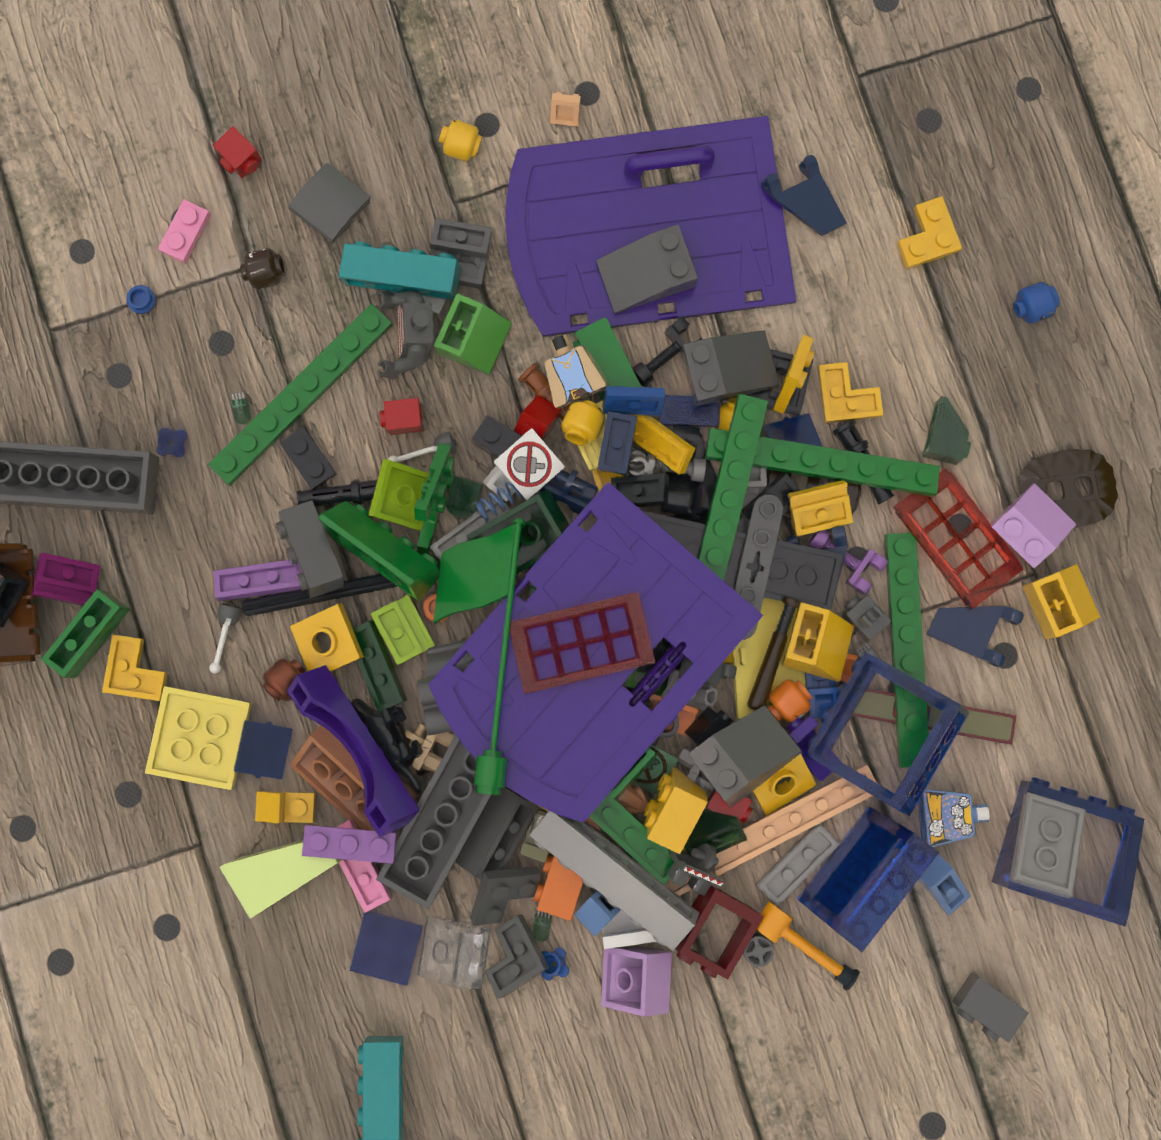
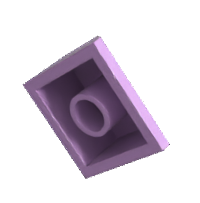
[991,483,1076,568]
[601,946,672,1017]

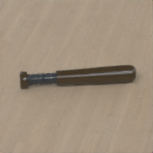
[747,596,801,711]

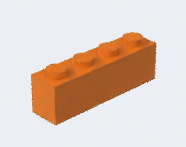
[533,817,601,921]

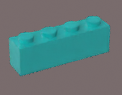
[338,241,461,301]
[357,1036,403,1140]

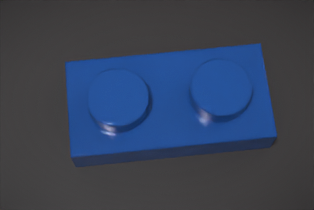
[602,386,666,416]

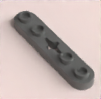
[734,495,783,640]

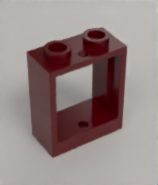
[675,885,764,979]

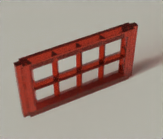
[893,468,1024,610]
[510,592,655,694]

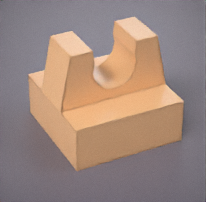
[550,92,581,127]

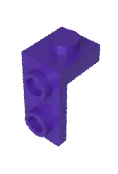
[785,715,841,781]

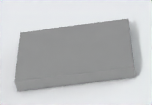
[1009,792,1086,898]

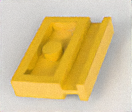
[787,480,853,537]

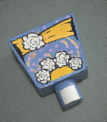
[916,789,990,847]

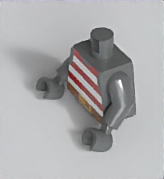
[376,291,434,379]

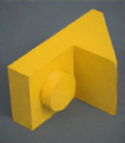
[255,791,316,824]

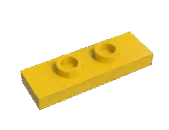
[632,415,695,474]

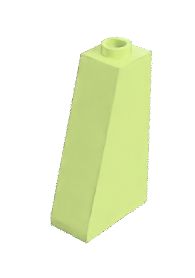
[219,840,344,919]

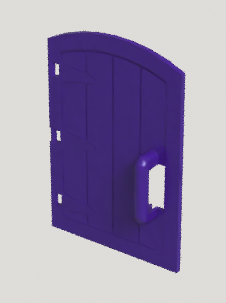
[505,116,796,337]
[428,482,763,823]

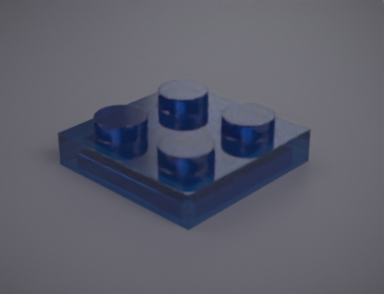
[349,911,423,986]

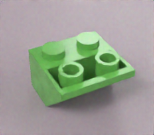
[434,293,512,376]

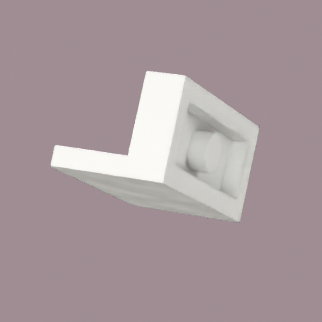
[602,910,657,949]

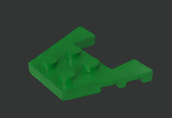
[414,443,455,555]

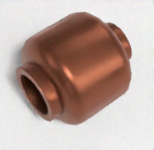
[262,658,306,702]

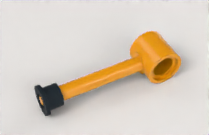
[757,901,860,991]

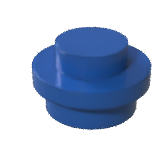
[126,285,156,314]

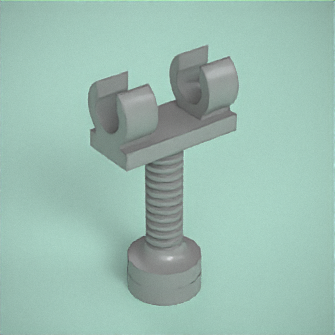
[629,448,706,482]

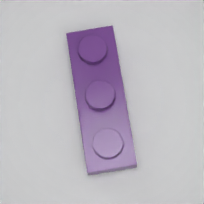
[213,560,300,602]
[302,825,397,864]

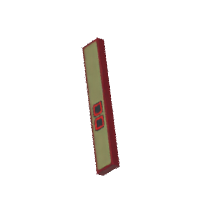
[839,684,1016,745]

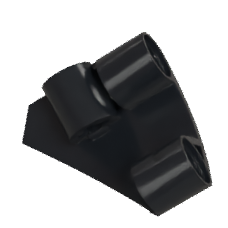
[660,424,742,524]

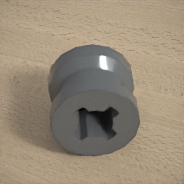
[743,933,774,967]

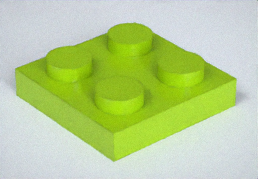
[368,459,430,531]

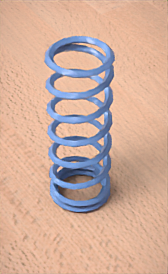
[475,482,523,521]

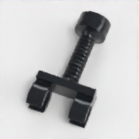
[632,316,703,387]

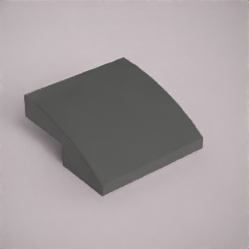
[288,163,371,243]
[430,218,492,289]

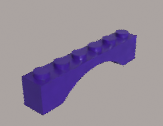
[287,665,420,837]

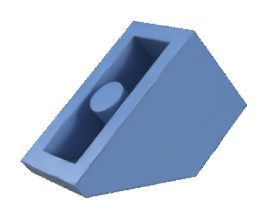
[908,847,971,916]
[574,891,621,936]

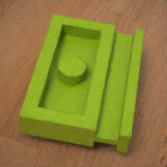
[371,594,435,666]

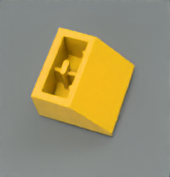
[1022,564,1100,640]
[782,602,854,682]
[643,767,708,854]

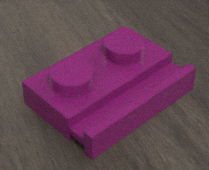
[31,552,101,606]

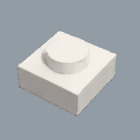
[483,466,516,502]

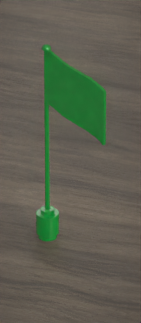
[433,518,525,796]

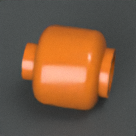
[768,679,813,723]

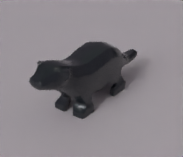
[351,699,423,791]

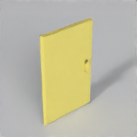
[732,598,809,719]

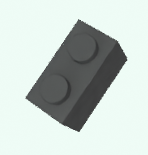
[952,972,1029,1043]

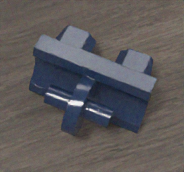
[538,469,598,514]

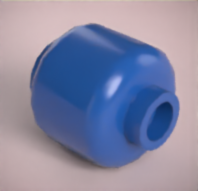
[1013,282,1060,324]

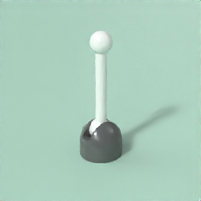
[388,431,457,463]
[209,603,242,674]

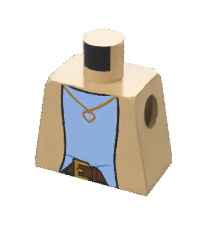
[544,334,610,409]

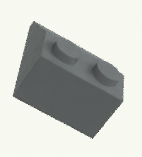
[596,224,698,315]
[681,330,779,407]
[689,705,802,808]

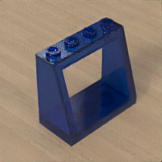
[805,652,970,816]
[992,777,1145,927]
[797,806,939,952]

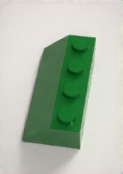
[318,501,439,602]

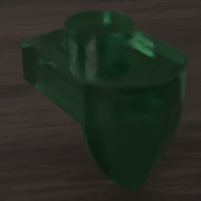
[446,475,484,519]

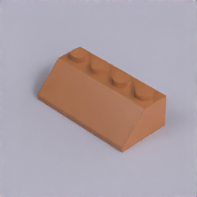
[289,726,418,830]

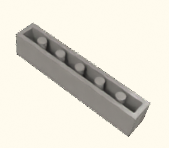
[529,810,699,951]

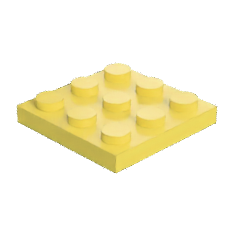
[145,686,252,790]

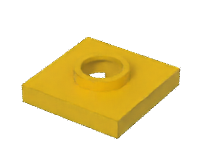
[290,603,364,672]
[752,754,816,816]

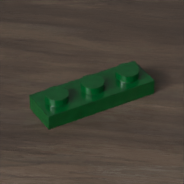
[353,620,407,712]

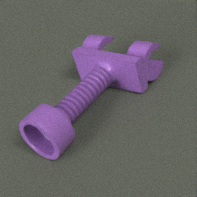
[808,530,888,595]

